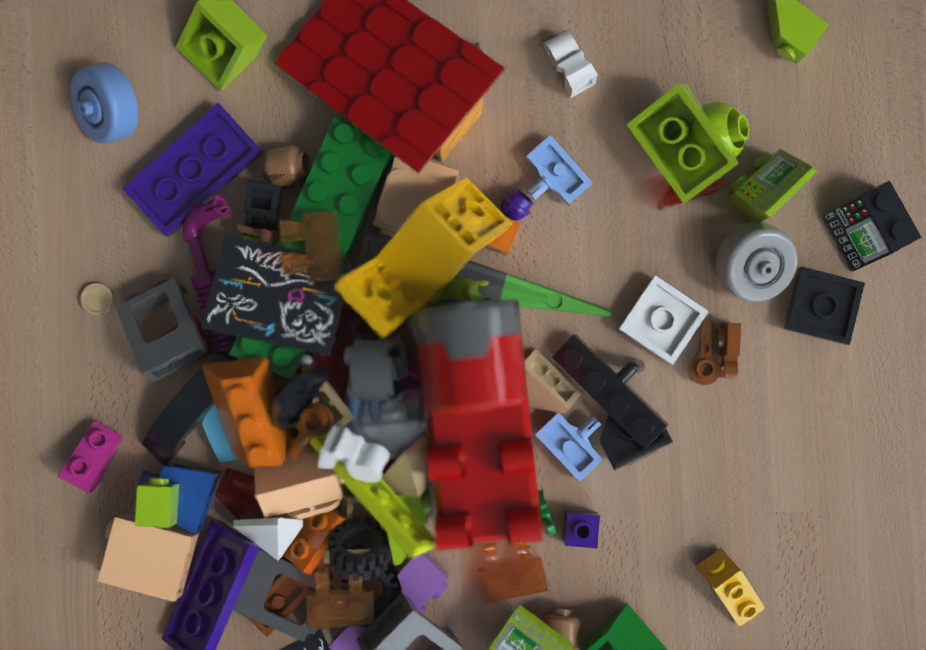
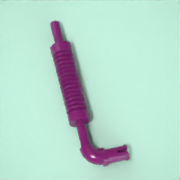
[182,196,237,360]

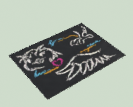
[201,235,352,356]

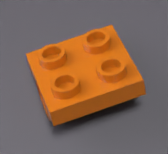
[277,506,346,575]

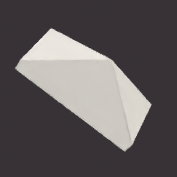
[233,518,303,561]

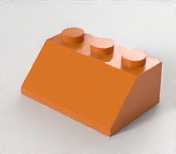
[202,357,293,468]

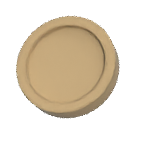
[80,283,114,315]

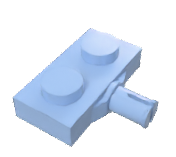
[526,135,593,205]
[535,412,603,481]

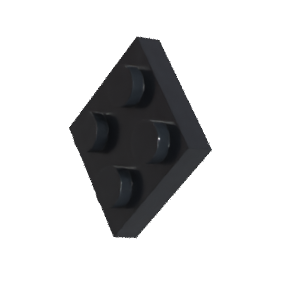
[784,267,865,345]

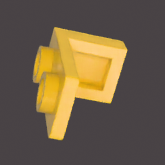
[695,548,764,626]

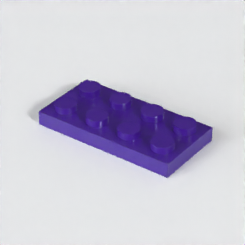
[122,103,263,238]
[161,519,259,650]

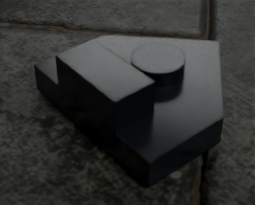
[271,366,330,431]
[599,412,673,471]

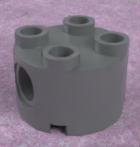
[344,333,408,401]

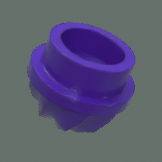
[500,187,534,221]

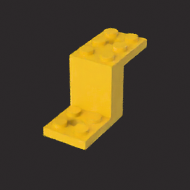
[335,177,512,337]

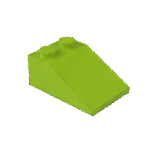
[626,83,739,204]

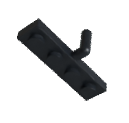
[552,334,669,449]

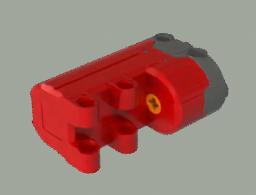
[413,299,543,551]

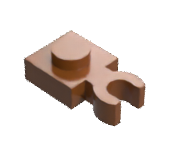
[715,323,741,379]

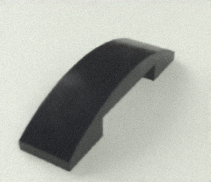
[242,179,282,239]
[142,350,233,466]

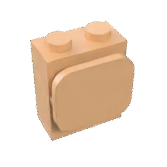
[373,157,459,237]
[254,439,344,519]
[96,513,199,602]

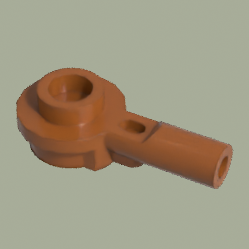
[688,321,721,385]
[286,402,333,460]

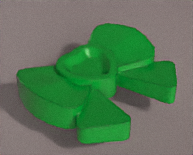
[538,489,557,536]

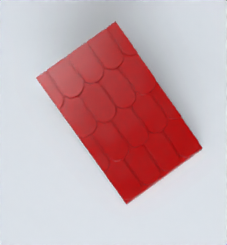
[274,0,505,175]

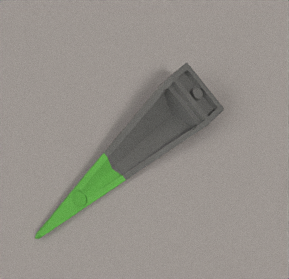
[358,230,612,317]

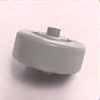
[715,222,798,302]

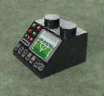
[821,180,922,272]

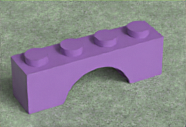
[329,552,448,650]

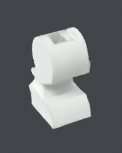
[543,30,598,99]
[318,425,390,483]

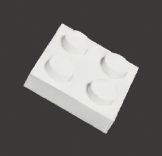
[618,275,709,365]

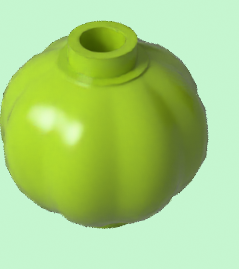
[690,102,750,158]

